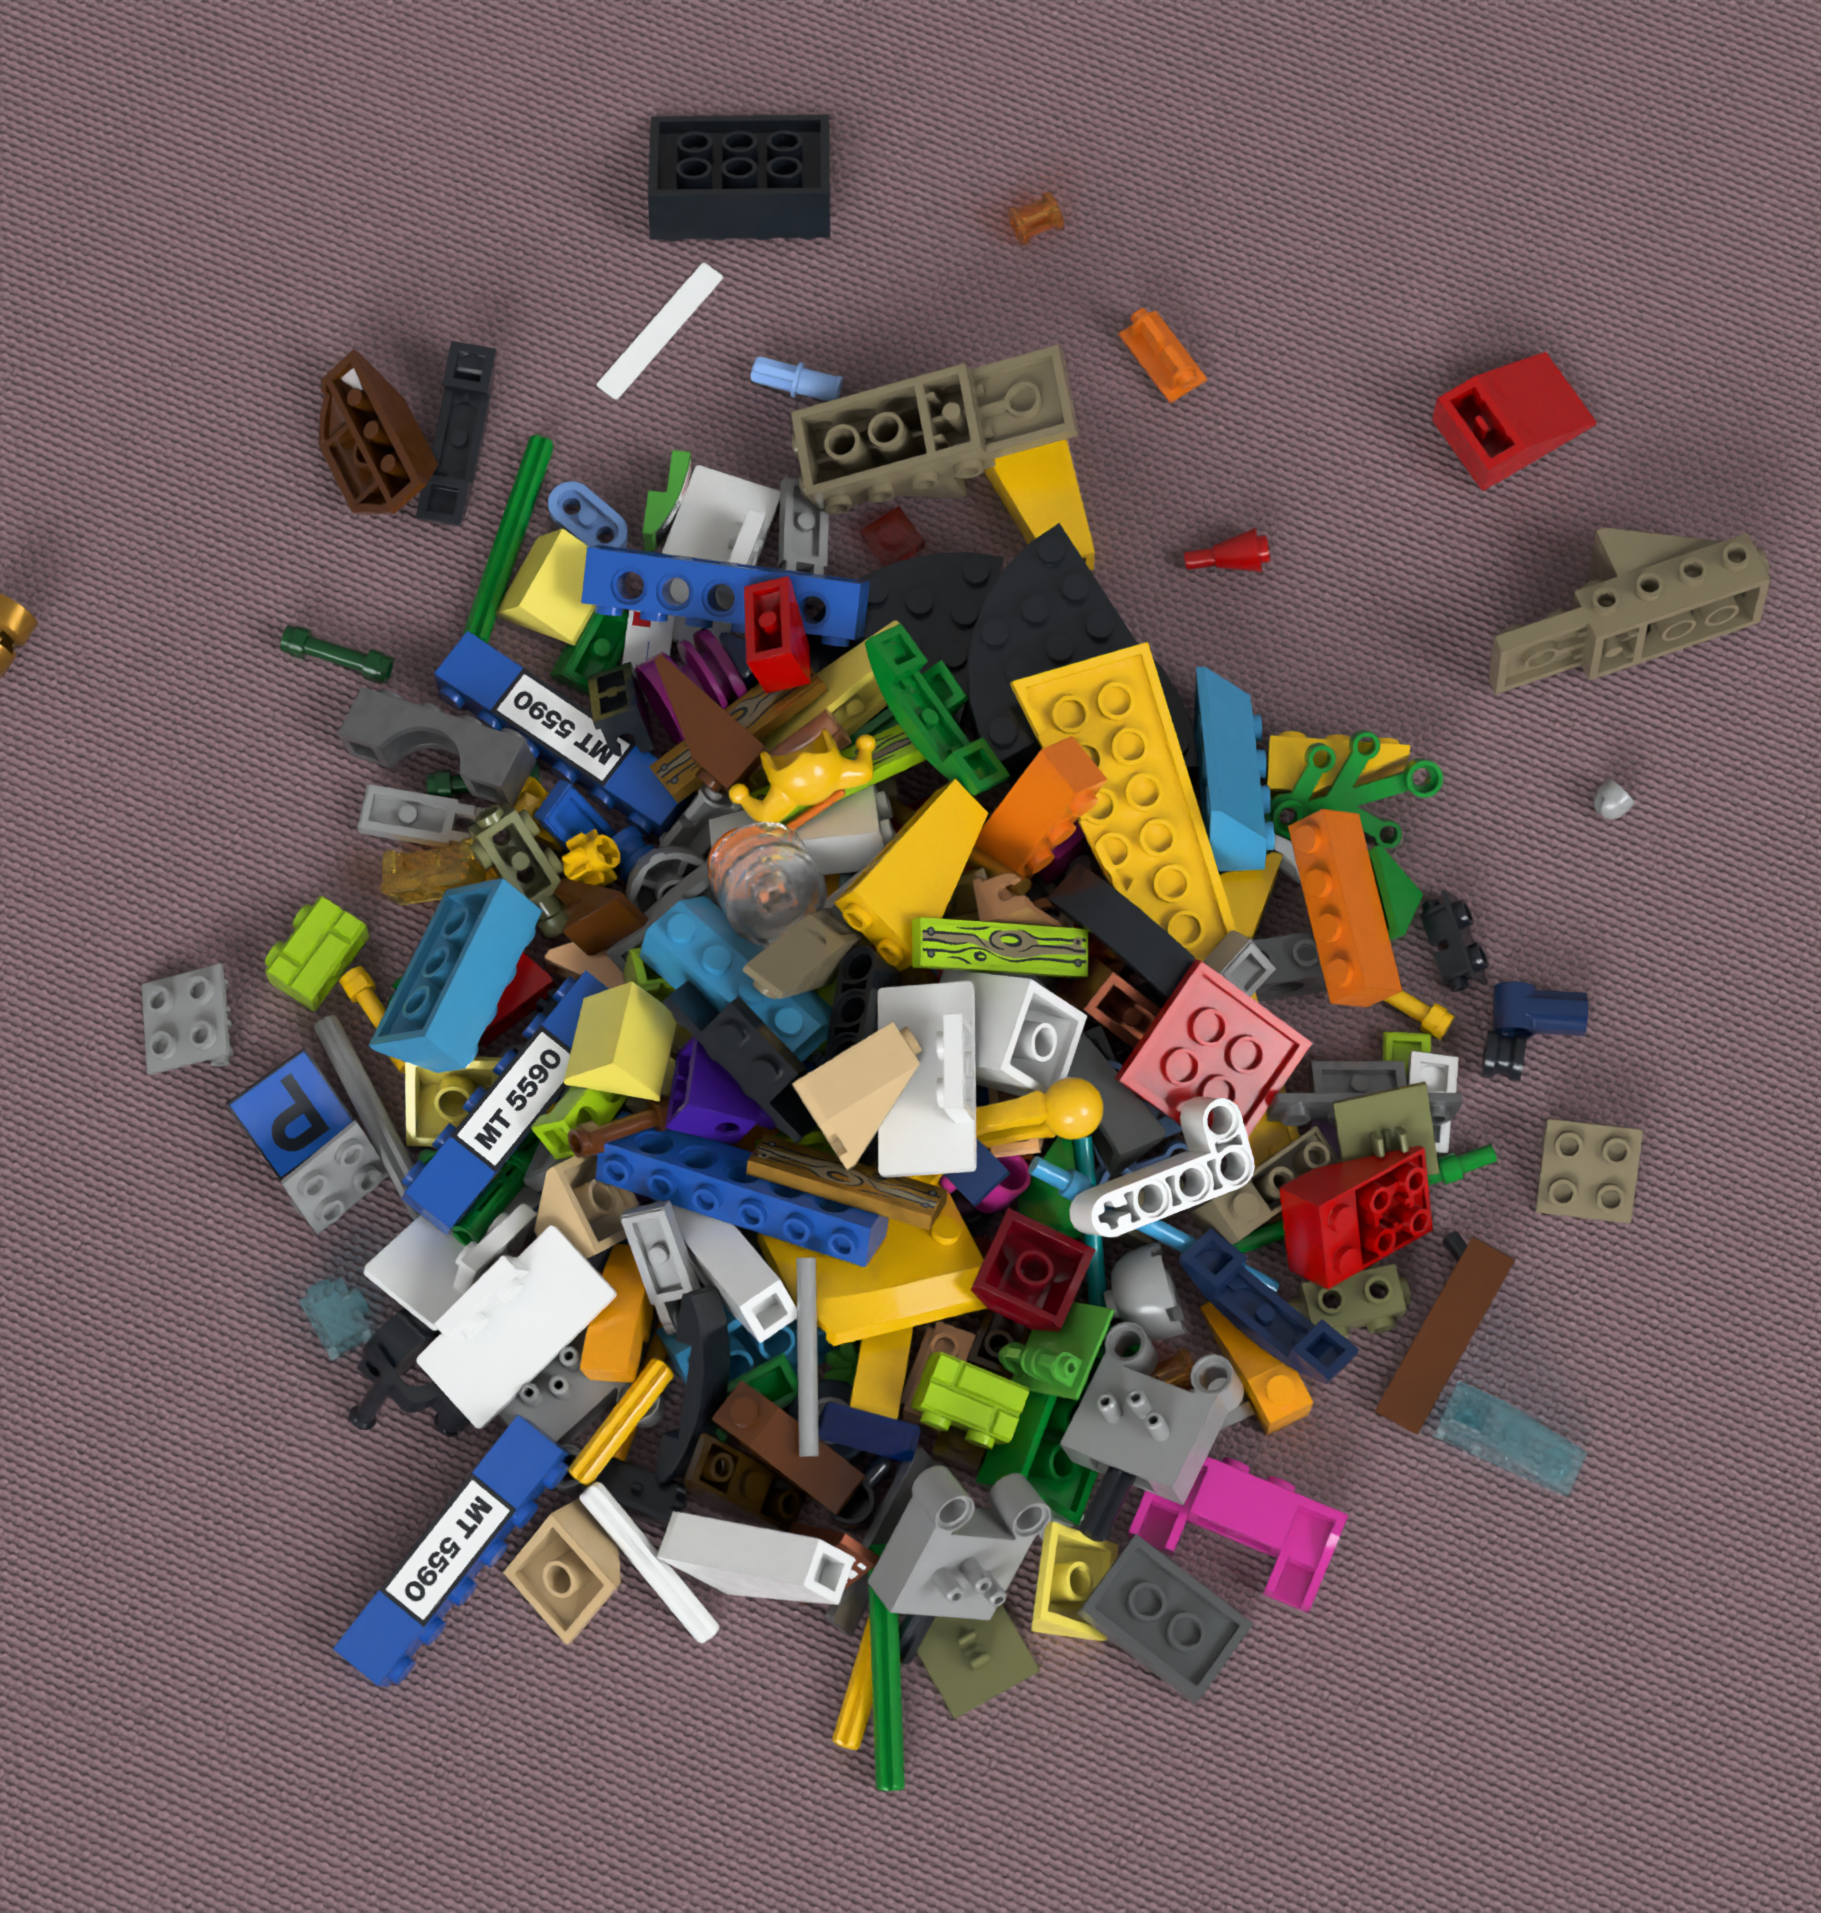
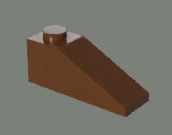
[654,653,769,795]
[712,1380,866,1517]

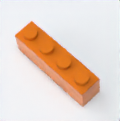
[963,736,1107,896]
[1288,809,1402,1007]

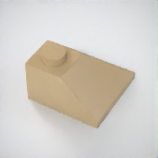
[534,1154,640,1259]
[503,1498,621,1645]

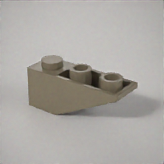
[742,909,863,999]
[1189,1125,1341,1244]

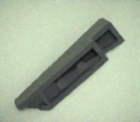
[993,973,1166,1177]

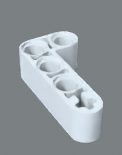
[1069,1096,1255,1237]

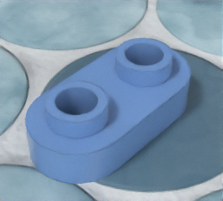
[548,481,628,548]

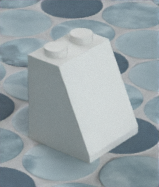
[939,970,1087,1097]

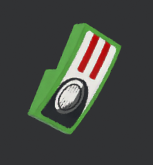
[643,450,692,551]

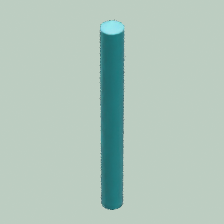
[1073,1135,1110,1325]

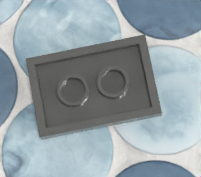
[1076,1534,1253,1704]

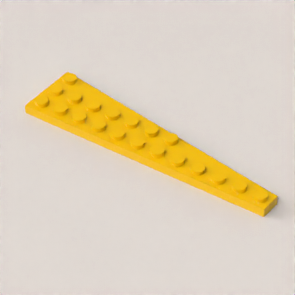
[1010,642,1300,1167]

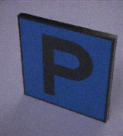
[225,1047,355,1180]

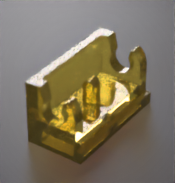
[381,837,486,906]

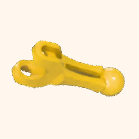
[904,1077,1104,1186]

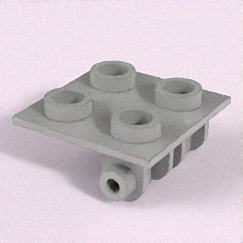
[141,963,234,1075]
[280,1120,389,1235]

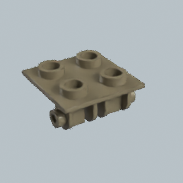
[1535,1118,1643,1223]

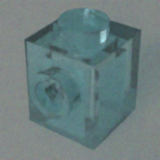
[299,1278,373,1361]

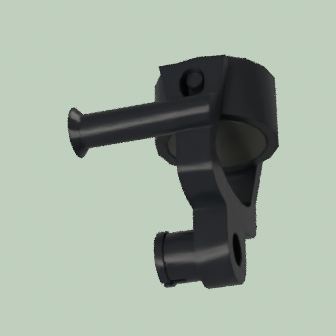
[349,1308,471,1437]

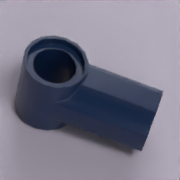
[1493,982,1588,1038]

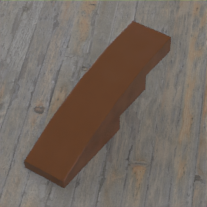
[1375,1235,1516,1435]

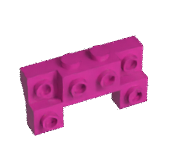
[1127,1456,1348,1614]

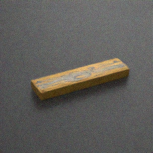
[649,667,828,803]
[746,1134,948,1230]

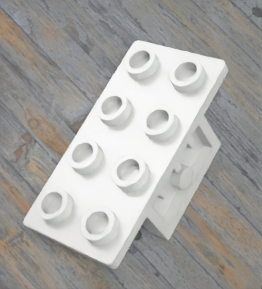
[662,465,780,649]
[878,981,977,1178]
[364,1170,541,1330]
[416,1225,617,1429]

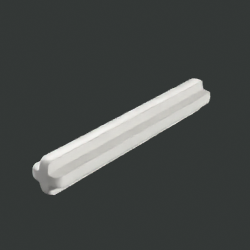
[579,1482,719,1643]

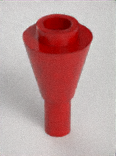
[1184,527,1271,573]

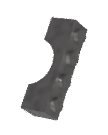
[337,687,536,807]

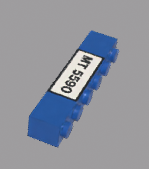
[434,631,695,838]
[401,971,609,1235]
[333,1415,572,1687]

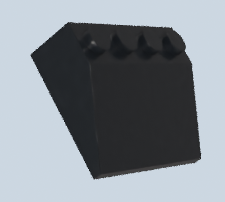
[648,114,830,241]

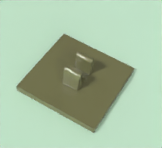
[1332,1081,1439,1176]
[916,1604,1040,1720]

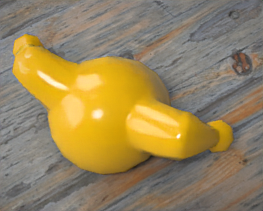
[729,728,876,828]

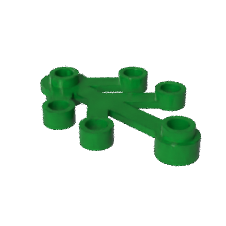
[1264,730,1443,849]

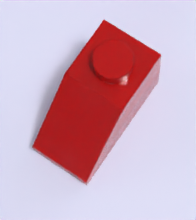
[744,576,811,694]

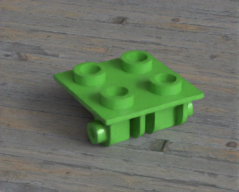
[998,1302,1115,1400]

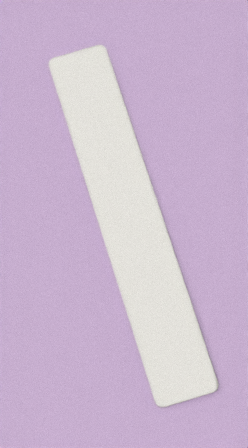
[597,263,723,399]

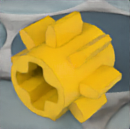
[562,829,620,887]

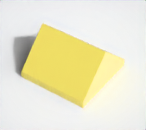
[495,529,595,646]
[564,981,678,1102]
[405,1057,502,1147]
[1031,1521,1119,1641]

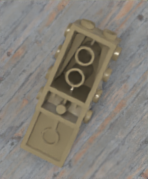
[791,345,1080,515]
[1488,527,1770,695]

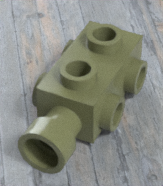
[468,803,570,938]
[1281,1261,1411,1339]

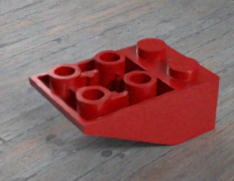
[1432,352,1597,492]
[1279,1145,1433,1289]

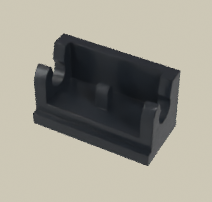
[587,662,655,757]
[581,1457,690,1531]

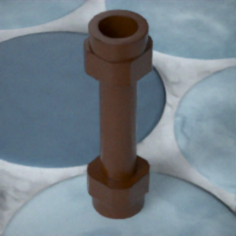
[568,1096,670,1158]

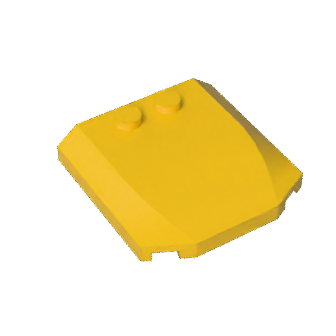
[757,1181,987,1346]

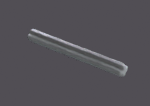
[314,1015,420,1220]

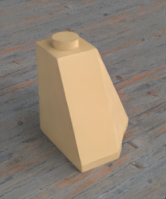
[792,1022,922,1171]

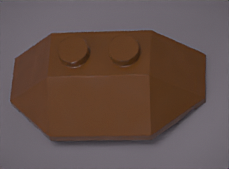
[319,350,439,515]

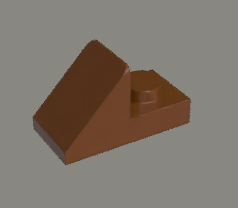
[554,878,649,956]

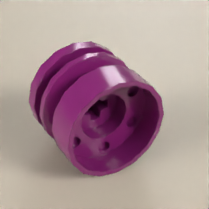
[635,628,748,745]

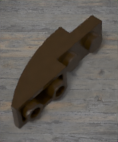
[931,1308,1032,1475]

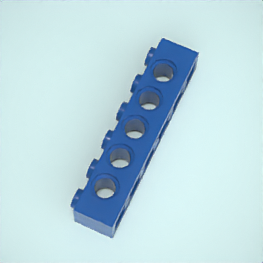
[581,545,870,647]
[595,1111,889,1267]

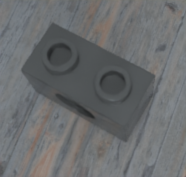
[1252,931,1327,1002]

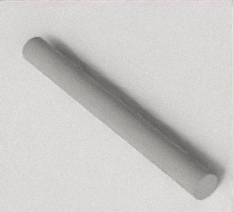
[796,1258,819,1456]

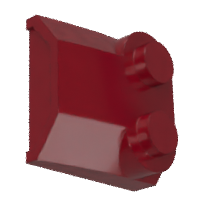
[970,1208,1096,1332]

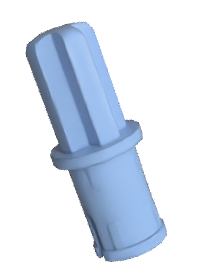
[751,357,843,401]

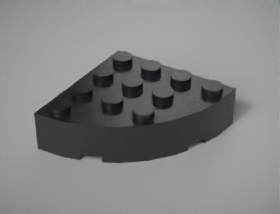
[967,523,1138,774]
[806,552,1004,731]

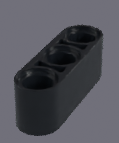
[825,945,901,1063]

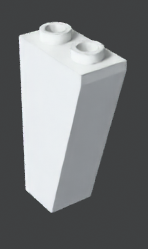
[709,784,895,880]
[654,1200,797,1343]
[657,1512,855,1605]

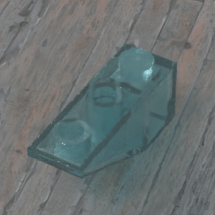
[1434,1380,1587,1497]

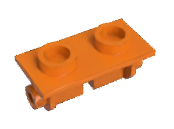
[1118,308,1207,404]

